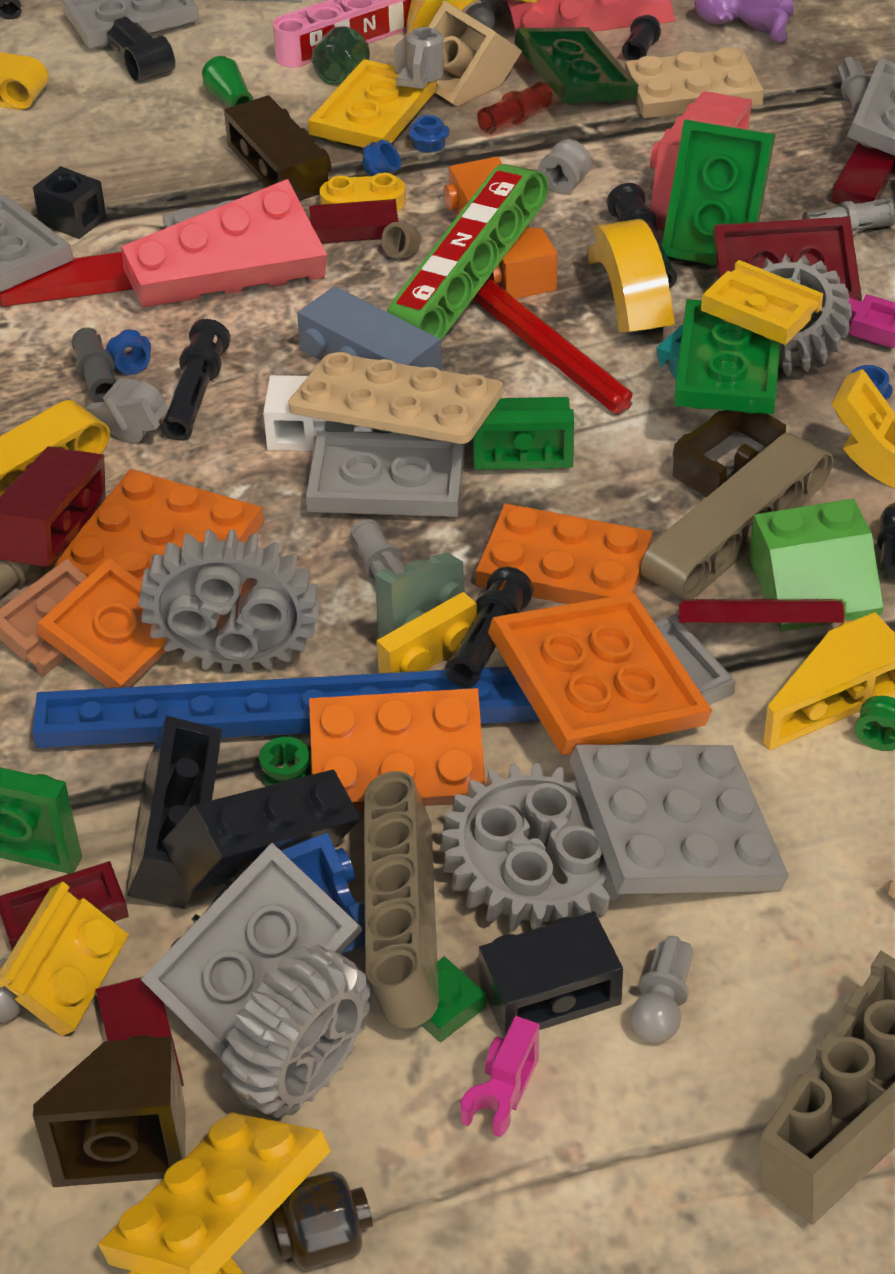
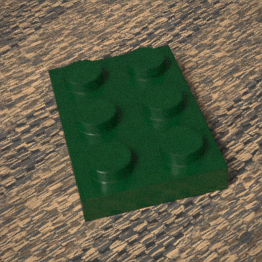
[514,27,639,105]

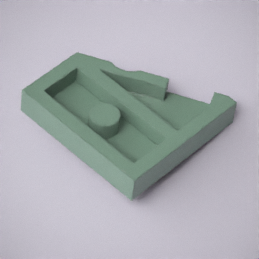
[375,553,465,639]

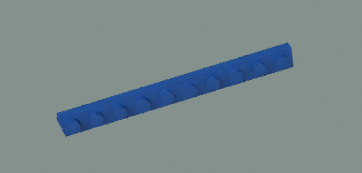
[32,667,540,748]

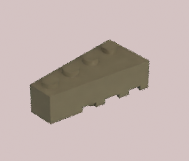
[760,950,895,1225]

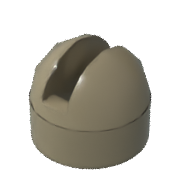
[382,222,421,258]

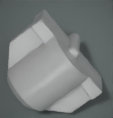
[394,27,444,89]
[86,378,168,443]

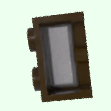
[672,410,787,497]

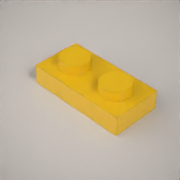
[377,592,477,673]

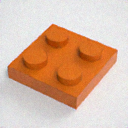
[37,558,166,688]

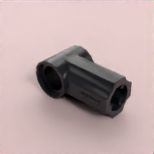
[107,16,176,82]

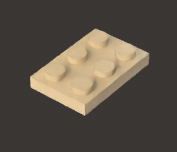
[625,47,764,118]

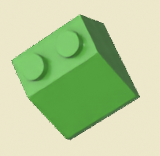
[749,498,883,632]

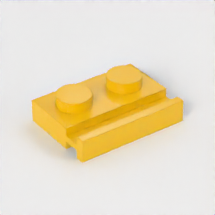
[701,260,823,345]
[0,881,129,1036]

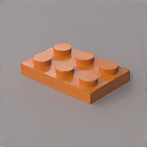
[476,503,653,604]
[309,688,485,810]

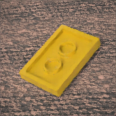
[308,59,437,149]
[98,1112,331,1274]

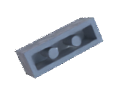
[297,286,442,371]

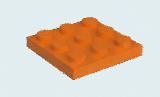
[53,469,264,582]
[488,593,712,756]

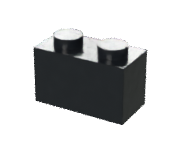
[479,911,623,1039]

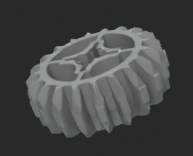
[763,253,852,377]
[221,944,371,1119]

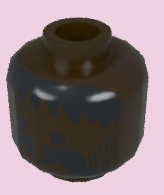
[270,1171,373,1271]

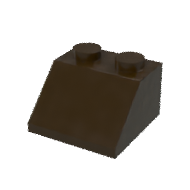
[33,1035,186,1187]

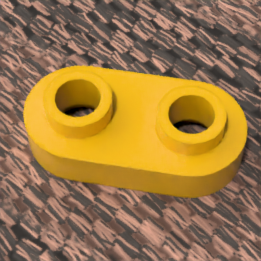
[320,173,406,211]

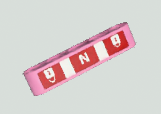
[273,0,411,67]

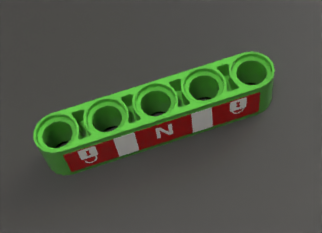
[387,164,548,340]

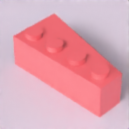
[504,0,675,33]
[650,91,752,229]
[121,179,327,308]

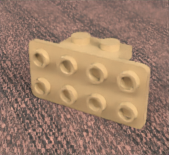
[288,352,504,444]

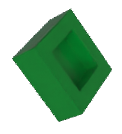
[421,956,486,1043]

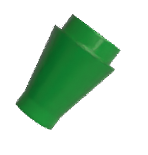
[202,56,253,107]

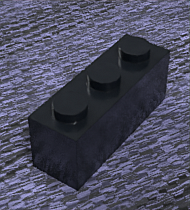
[127,716,222,909]
[162,769,361,894]

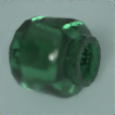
[311,26,370,85]

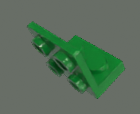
[474,397,574,470]

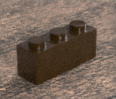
[224,95,332,201]

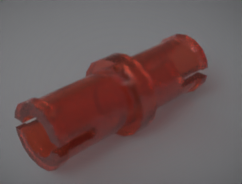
[477,81,553,134]

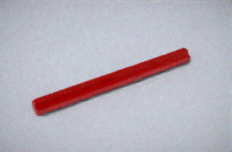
[473,278,633,414]

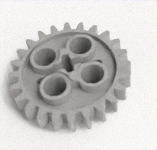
[138,529,320,674]
[440,763,621,931]

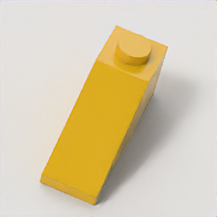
[763,612,895,751]

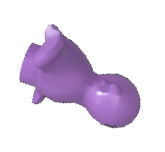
[694,0,794,43]

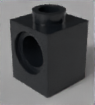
[32,166,107,239]

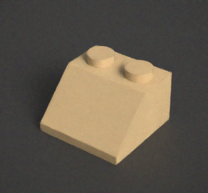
[429,1,522,106]

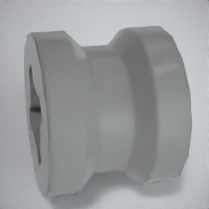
[538,139,591,194]

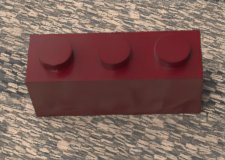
[0,446,106,567]

